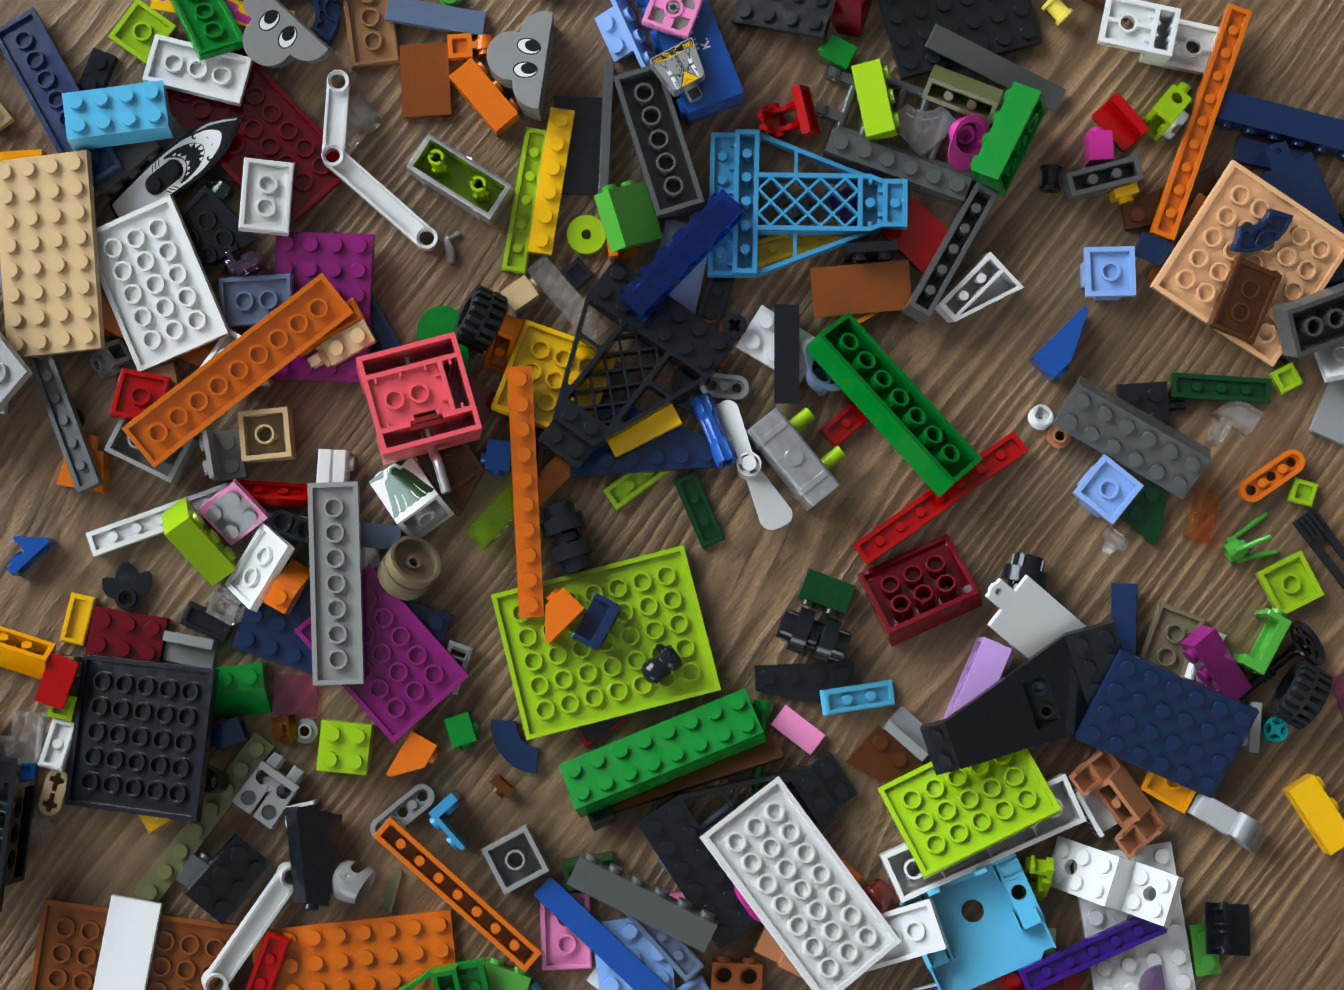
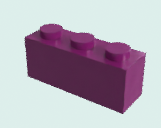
[1180,625,1252,700]

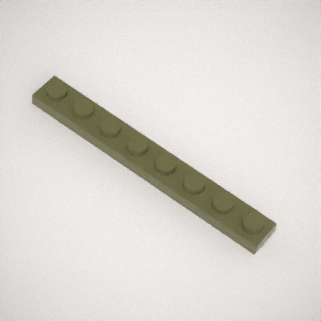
[133,731,276,903]

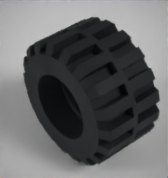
[453,285,508,354]
[1270,660,1332,729]

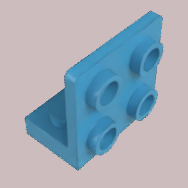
[428,789,470,851]

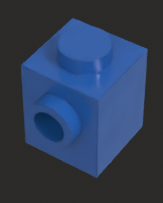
[481,439,512,477]

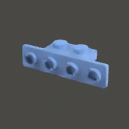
[594,0,655,68]

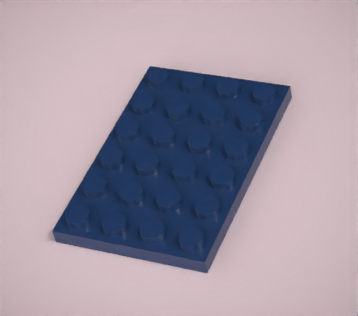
[1074,649,1259,798]

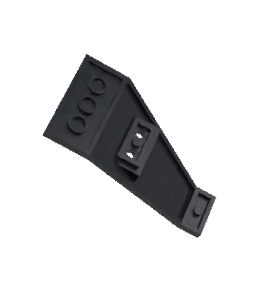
[920,619,1124,775]

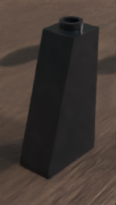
[285,806,343,911]

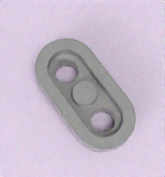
[700,373,749,401]

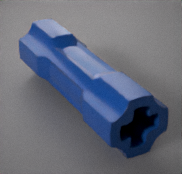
[691,393,738,468]

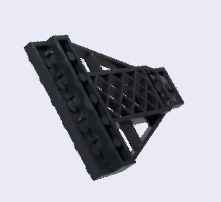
[537,259,736,471]
[636,751,858,950]

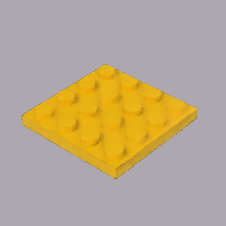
[491,319,618,429]

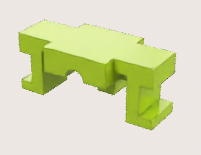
[1020,855,1054,901]

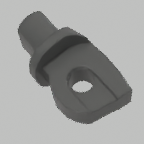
[776,202,815,225]

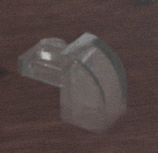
[1207,401,1263,446]

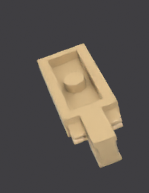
[307,319,377,369]

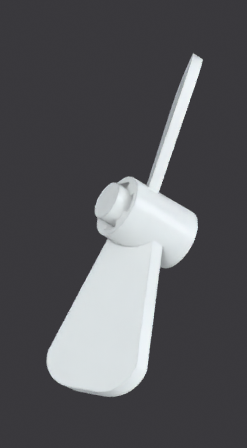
[716,400,793,530]

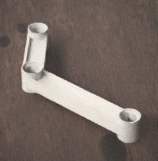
[321,70,438,252]
[201,861,293,990]

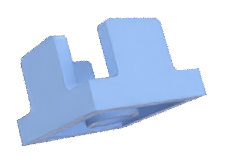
[1080,246,1136,301]
[1072,454,1144,525]

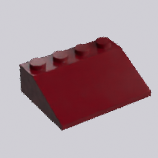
[857,534,982,647]

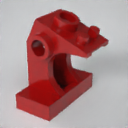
[756,84,821,140]

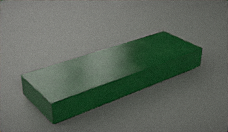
[673,471,725,549]

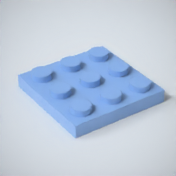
[595,917,676,990]

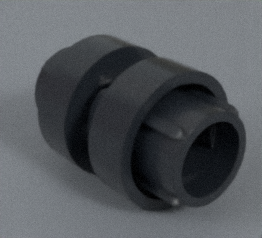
[540,500,595,576]
[995,552,1049,606]
[776,607,852,664]

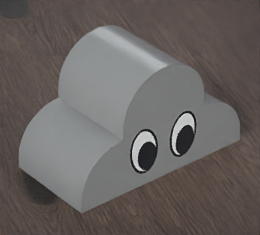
[243,0,335,69]
[486,11,556,121]

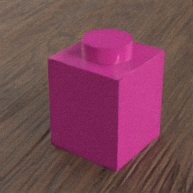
[1083,127,1114,166]

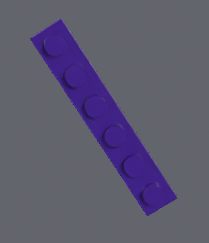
[1017,916,1167,990]

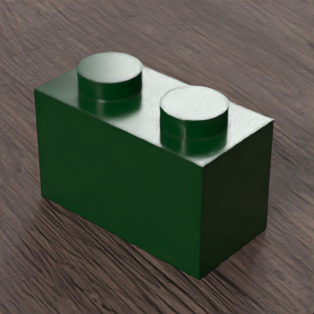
[797,568,856,617]

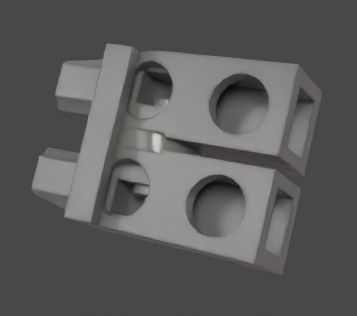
[232,752,306,829]

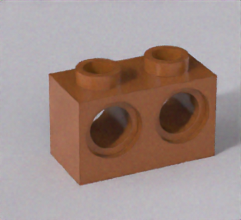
[710,955,763,990]

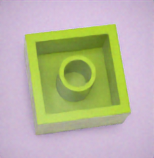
[316,719,376,775]

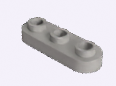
[370,784,436,839]

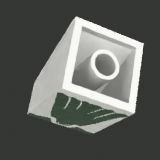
[369,457,454,538]

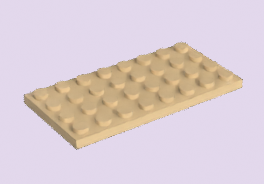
[0,150,105,358]

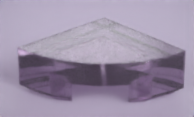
[1138,964,1165,990]

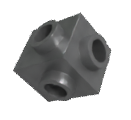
[89,338,133,379]

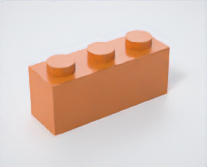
[449,58,520,137]

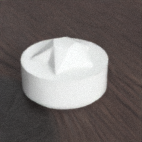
[1028,404,1054,430]

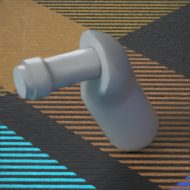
[444,231,460,265]

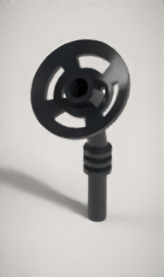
[1239,620,1325,700]

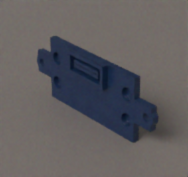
[1258,141,1344,289]

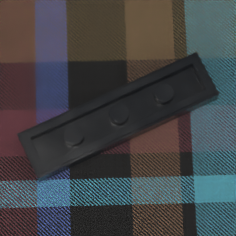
[774,304,799,404]

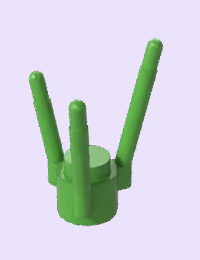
[1222,512,1279,564]

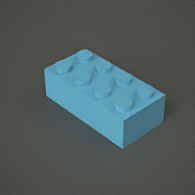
[62,80,174,151]

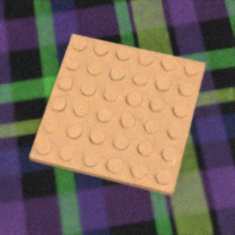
[1150,160,1344,367]

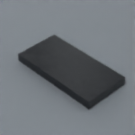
[554,96,602,196]

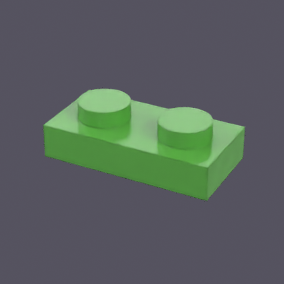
[1187,923,1221,977]

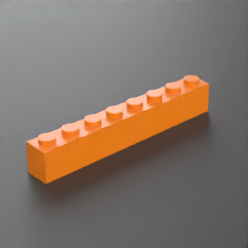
[373,814,542,972]

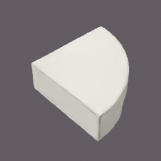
[1163,110,1189,140]

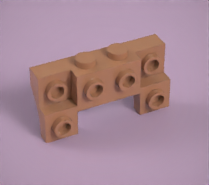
[1068,749,1167,859]

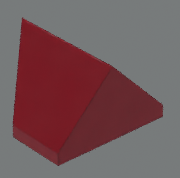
[831,0,872,38]

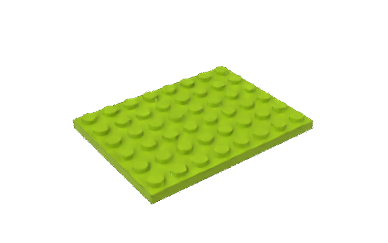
[491,545,721,741]

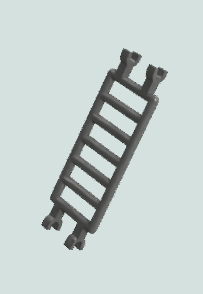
[815,65,993,183]

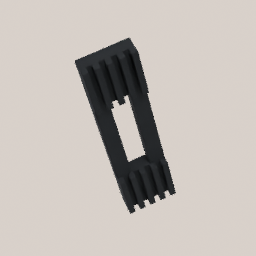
[1292,508,1344,590]

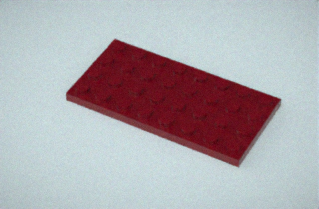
[166,48,343,228]

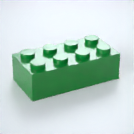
[970,81,1047,197]

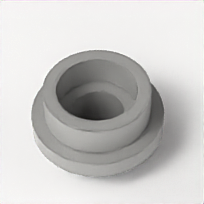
[296,718,318,744]

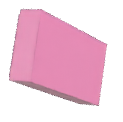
[770,705,825,755]

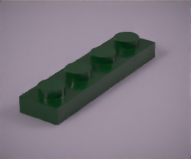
[1169,372,1272,404]

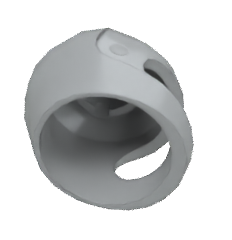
[331,860,377,904]

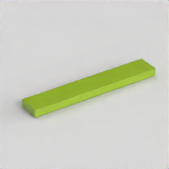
[502,127,547,275]

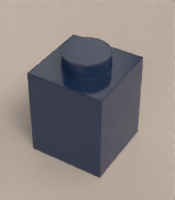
[211,716,250,750]

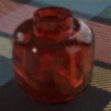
[861,878,895,913]

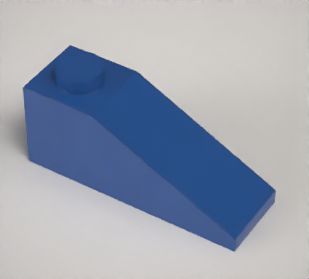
[1029,306,1089,381]

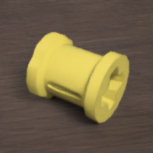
[1041,0,1074,26]

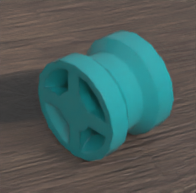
[1260,716,1289,742]

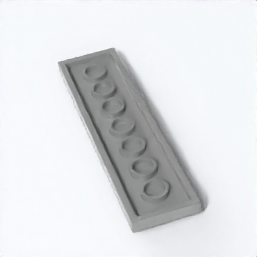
[307,481,365,686]

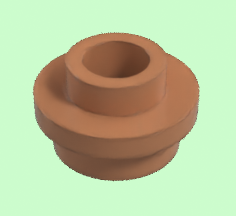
[1046,425,1071,449]

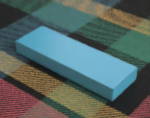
[819,680,896,716]

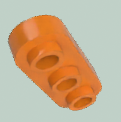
[1238,449,1305,503]

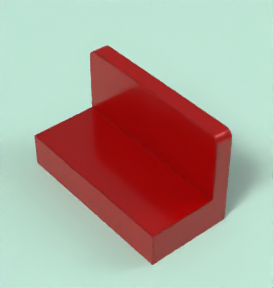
[1091,92,1150,152]
[34,652,80,710]

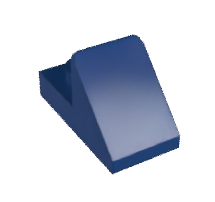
[6,536,57,576]

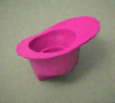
[948,113,989,172]

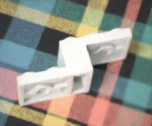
[1097,0,1219,76]
[1051,836,1184,928]

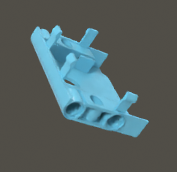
[899,853,1057,990]

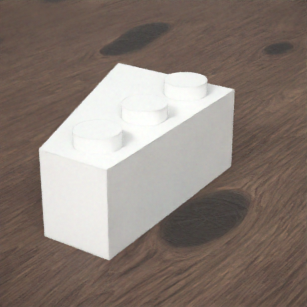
[935,252,1024,323]

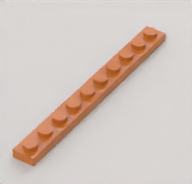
[1149,3,1253,242]
[507,366,545,618]

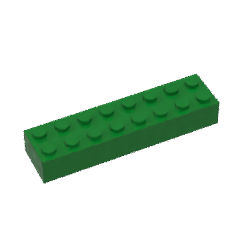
[806,312,982,497]
[559,688,766,818]

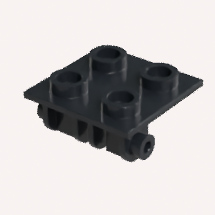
[1205,902,1251,956]

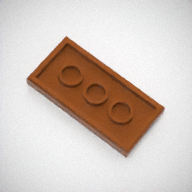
[810,260,912,318]

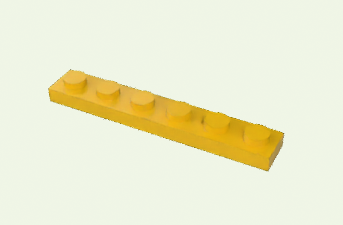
[527,107,575,256]

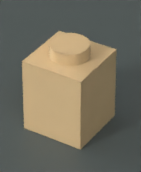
[500,275,541,315]

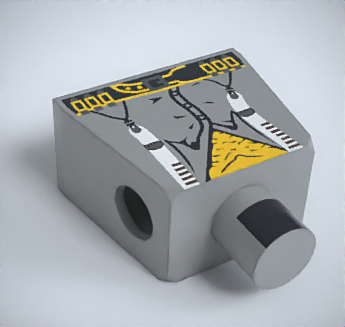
[649,37,705,103]

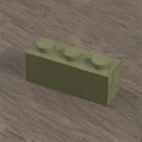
[921,64,1004,124]

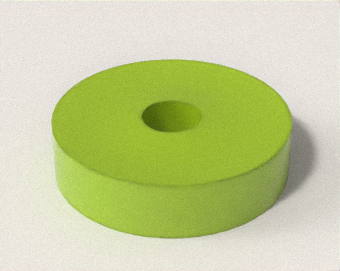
[567,215,606,256]

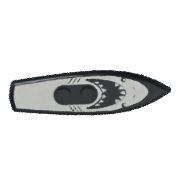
[109,117,242,219]

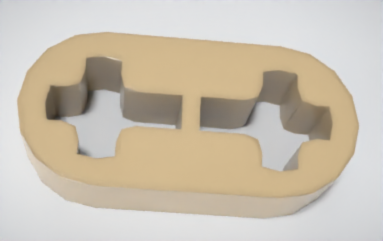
[39,769,68,816]

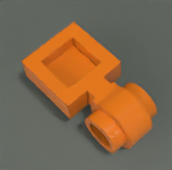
[447,33,493,61]

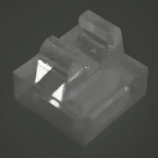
[1101,525,1129,556]

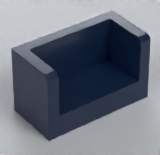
[571,592,622,652]

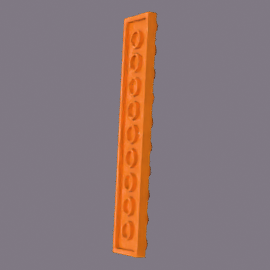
[121,273,354,468]

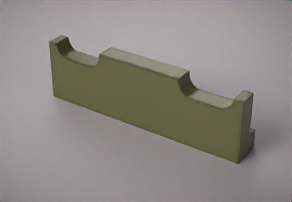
[380,868,403,913]

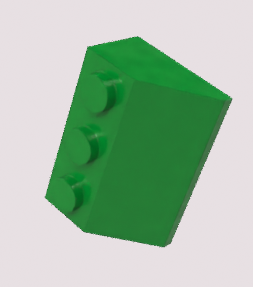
[214,663,272,719]

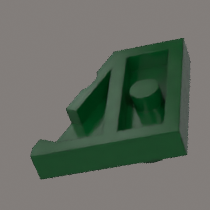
[1119,478,1168,546]

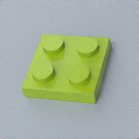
[108,0,179,64]
[1255,550,1325,614]

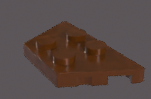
[416,443,485,517]

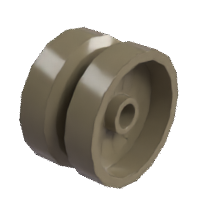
[377,536,441,601]

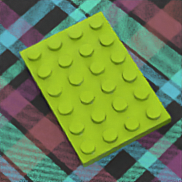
[877,749,1062,880]

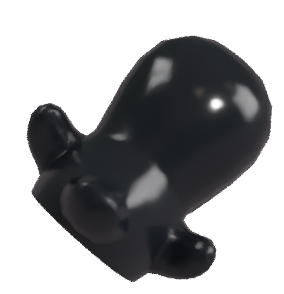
[642,644,683,684]

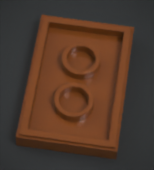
[399,43,452,119]

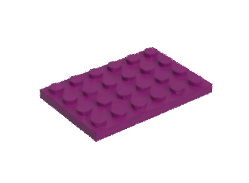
[270,232,375,383]
[294,564,470,744]

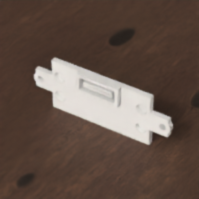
[985,575,1087,660]

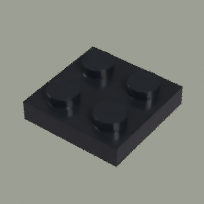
[844,240,898,265]

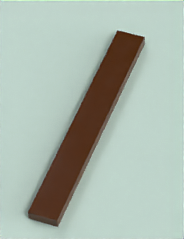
[611,734,785,814]

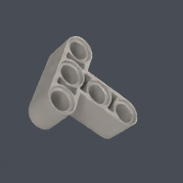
[1186,792,1267,853]

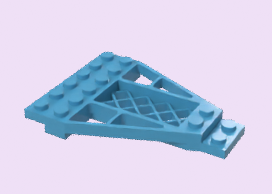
[708,129,908,278]

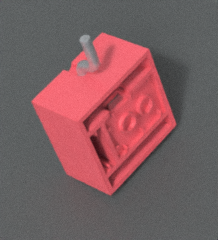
[356,332,482,494]

